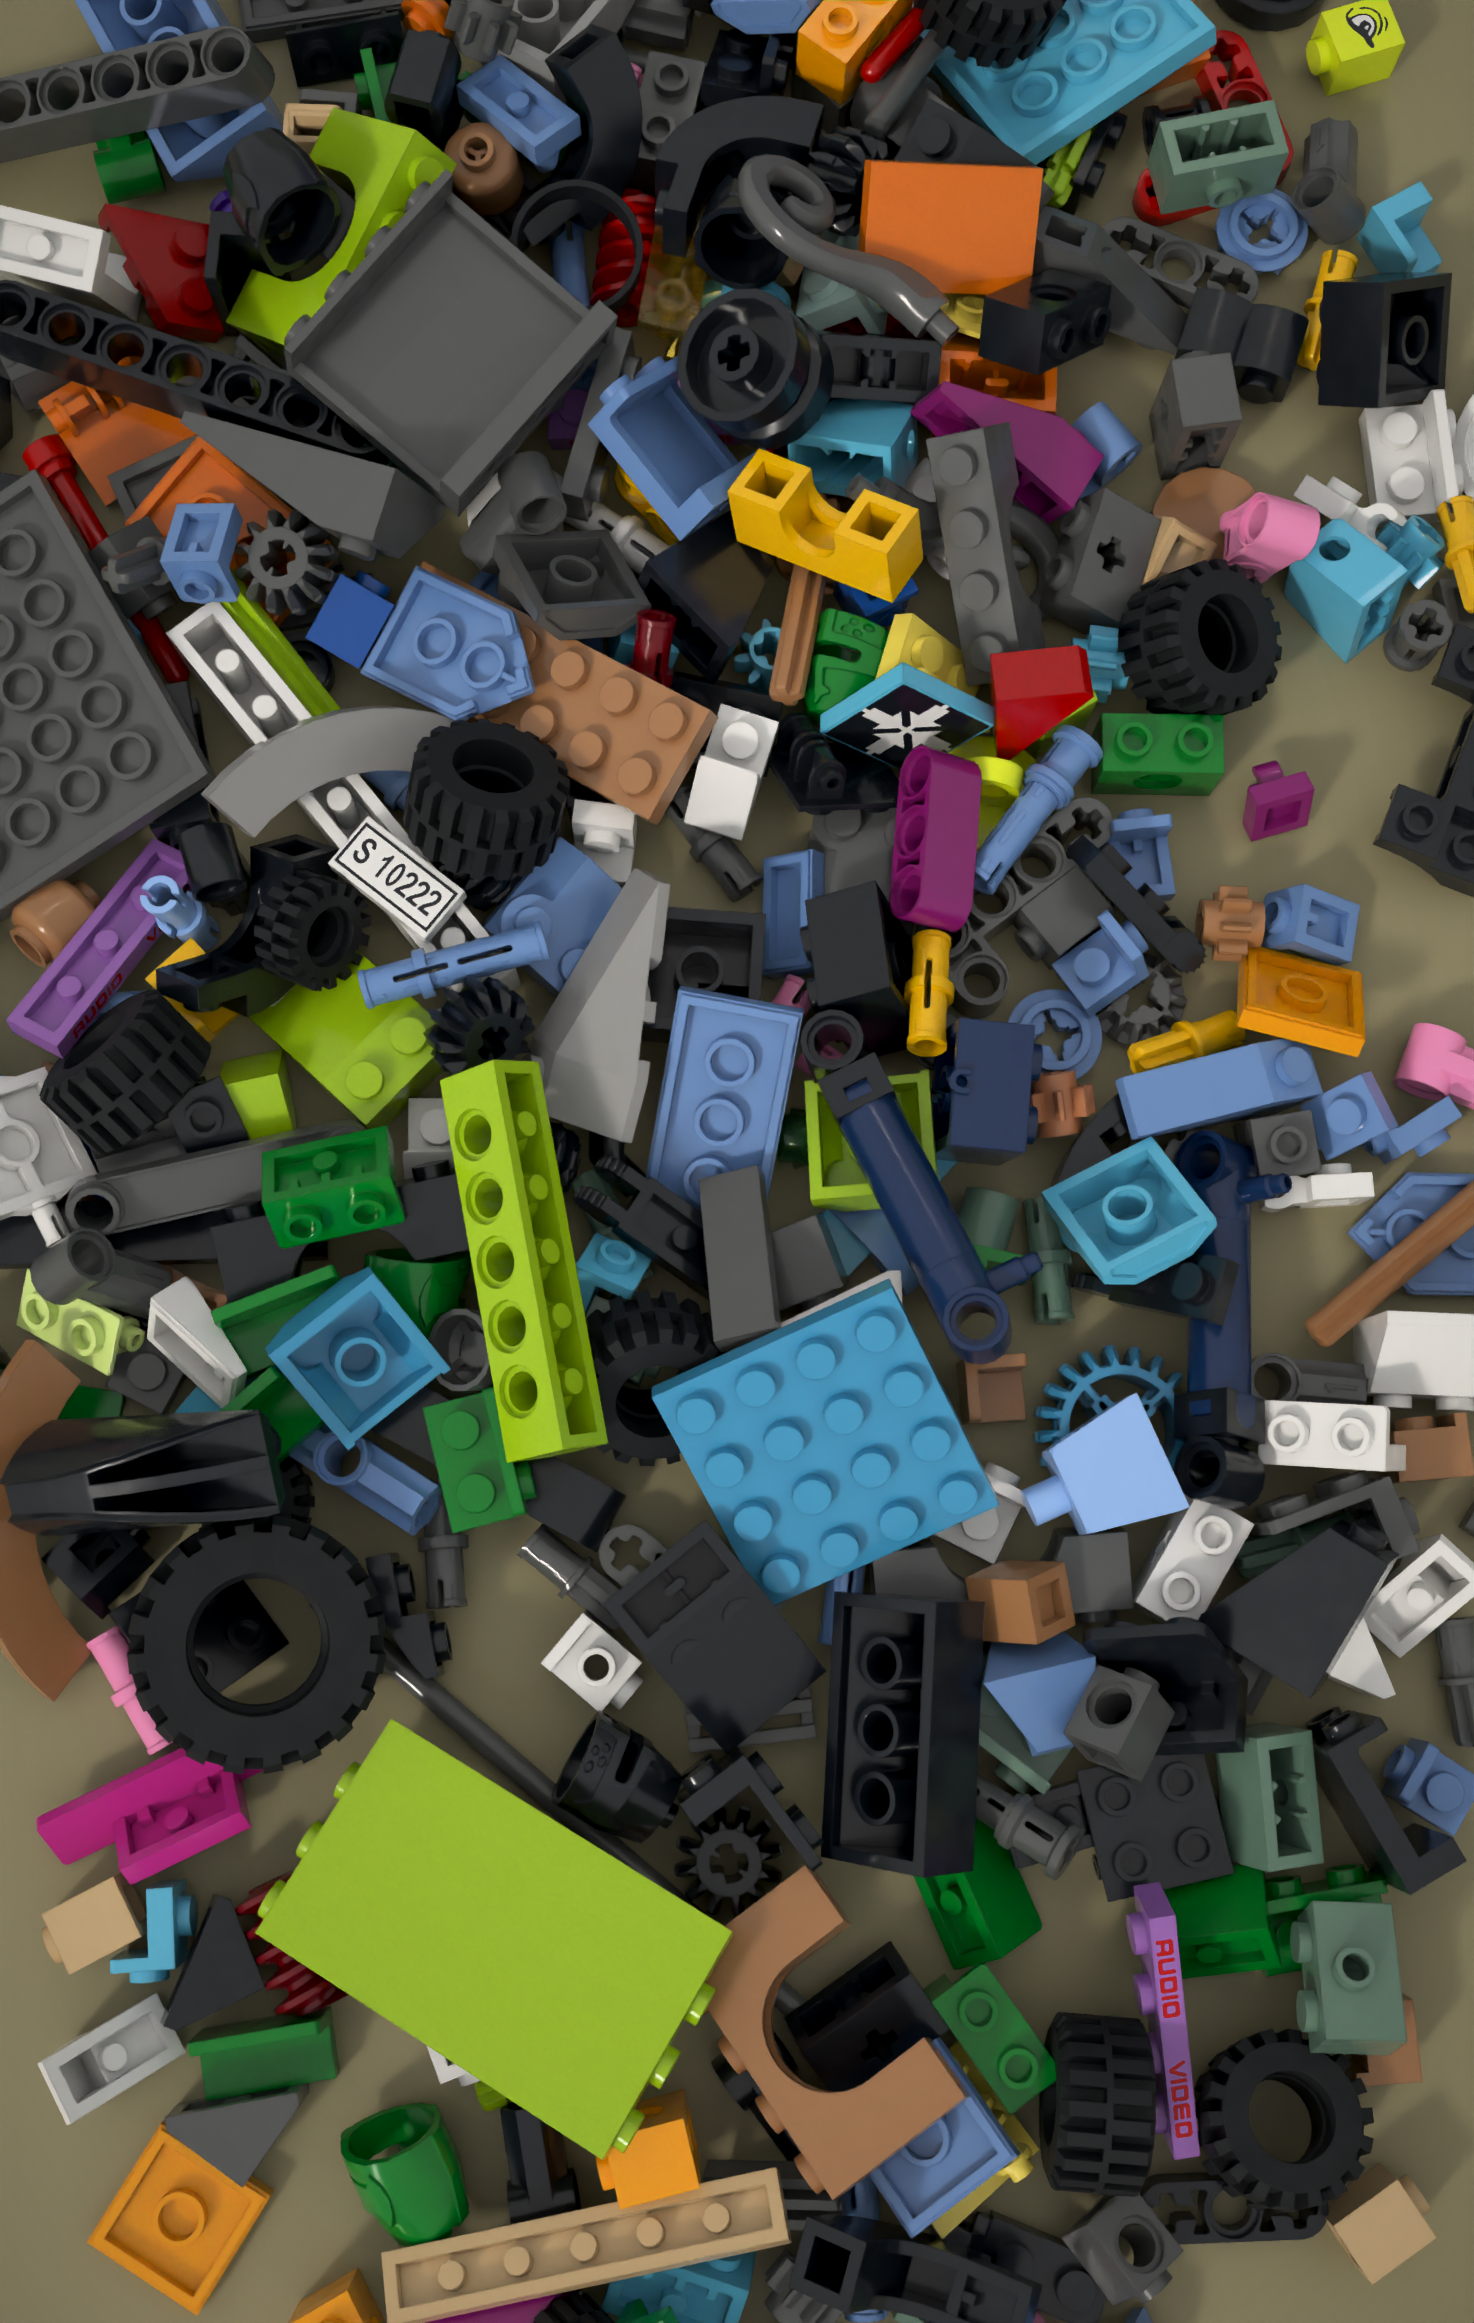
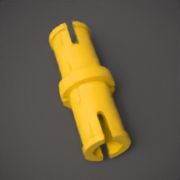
[904,929,955,1057]

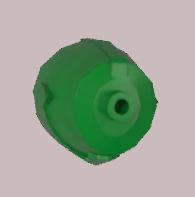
[804,608,889,743]
[363,1248,471,1339]
[340,2103,469,2247]

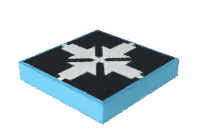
[820,662,995,770]

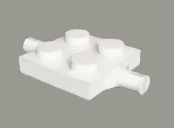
[0,1067,98,1248]

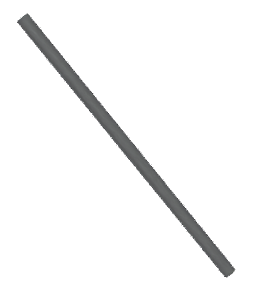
[309,1604,807,2016]

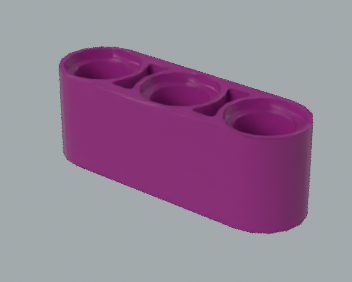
[889,745,982,933]

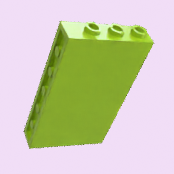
[255,1718,733,2160]

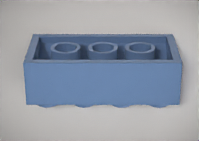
[74,0,284,182]

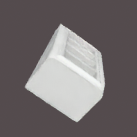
[147,1277,247,1408]

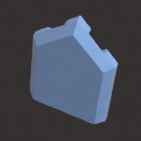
[360,565,536,721]
[1347,1172,1474,1296]

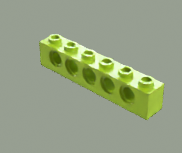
[440,1060,608,1463]

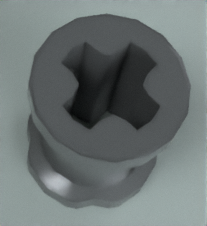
[1383,599,1453,672]

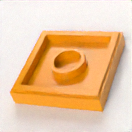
[1237,947,1365,1058]
[87,2120,275,2316]

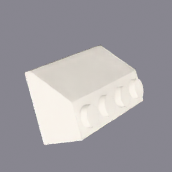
[1353,1310,1474,1412]

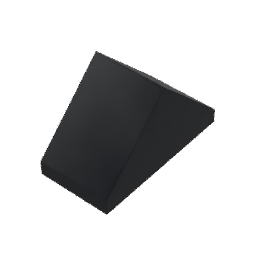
[160,1894,265,2031]

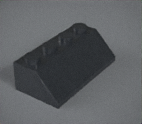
[821,1591,985,1878]

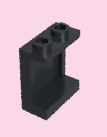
[1306,1707,1467,1895]

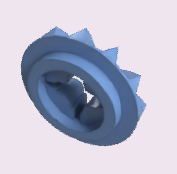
[1214,189,1308,276]
[1007,989,1103,1079]

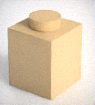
[41,1872,147,1975]
[1325,2163,1437,2285]

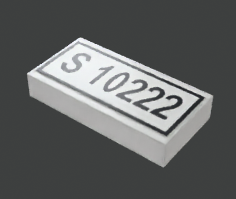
[328,816,467,944]

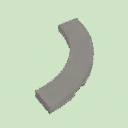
[201,706,454,838]

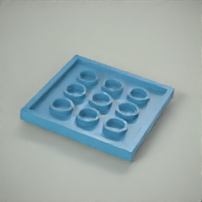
[652,1278,999,1605]

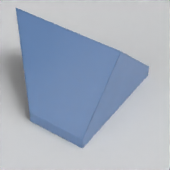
[983,1631,1096,1757]

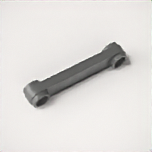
[65,1119,368,1236]

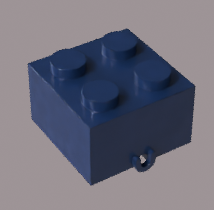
[931,1017,1043,1166]

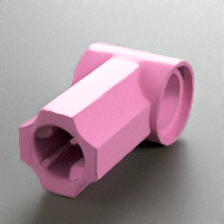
[1393,1023,1474,1110]

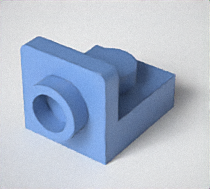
[160,503,243,604]
[1261,884,1360,966]
[1051,910,1149,1018]
[1381,1738,1474,1836]

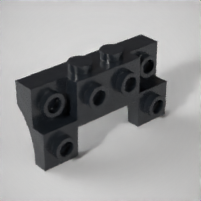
[1373,623,1474,897]

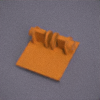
[38,356,197,507]

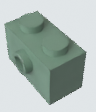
[1147,100,1289,215]
[1215,1722,1324,1872]
[1290,1901,1407,2055]

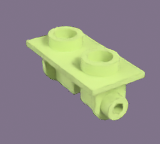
[16,1268,145,1376]

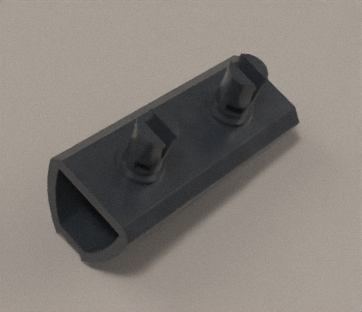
[0,1409,285,1536]

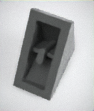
[165,2083,310,2188]

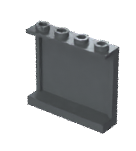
[284,169,618,517]

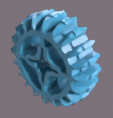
[1032,1345,1186,1472]

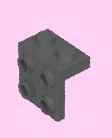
[1248,1470,1420,1559]

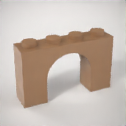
[702,1865,970,2200]

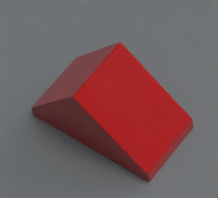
[990,645,1094,761]

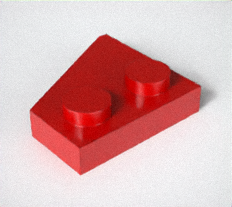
[98,203,224,343]

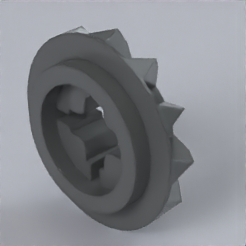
[1096,953,1187,1046]

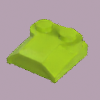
[804,1069,939,1212]

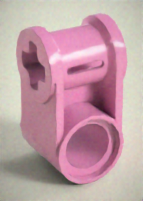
[1219,492,1321,583]

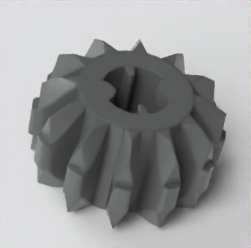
[234,510,339,616]

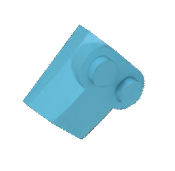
[1041,1136,1217,1285]

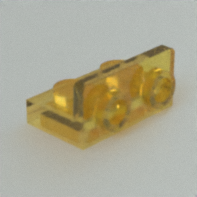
[637,223,707,362]

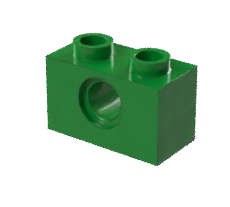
[1091,713,1224,796]

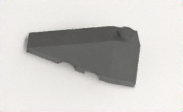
[181,410,447,561]

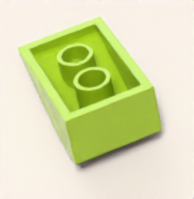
[248,951,443,1129]

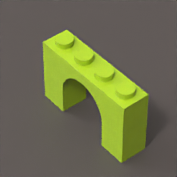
[226,107,457,358]

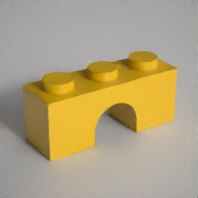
[727,448,923,603]

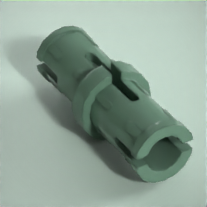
[1022,1196,1075,1325]

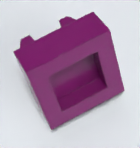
[1242,760,1315,842]

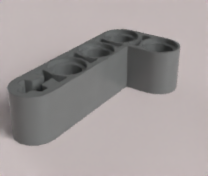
[912,797,1113,1019]

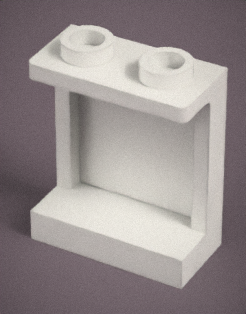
[0,205,142,322]

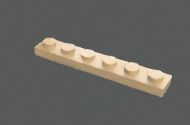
[381,2167,792,2323]

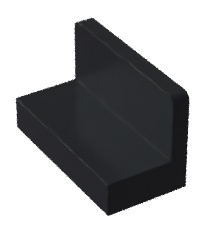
[204,211,291,337]

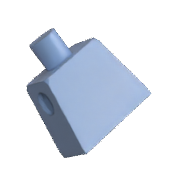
[1020,1393,1190,1535]

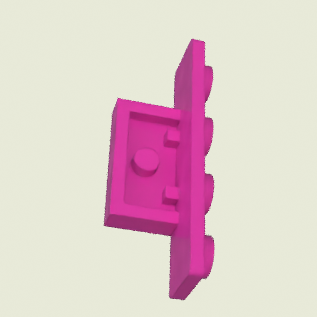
[36,1748,263,1885]

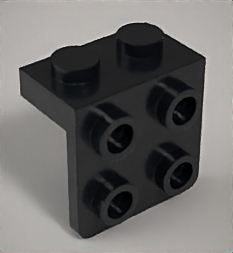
[1082,1617,1248,1755]
[677,1747,824,1872]

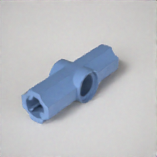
[289,1423,443,1536]

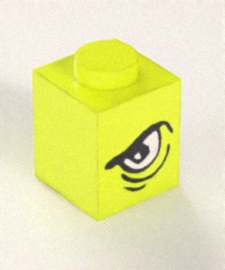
[1306,0,1405,96]

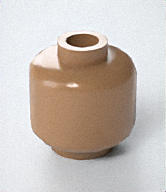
[444,122,524,216]
[10,879,102,967]

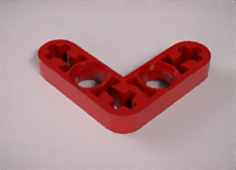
[1132,30,1294,227]

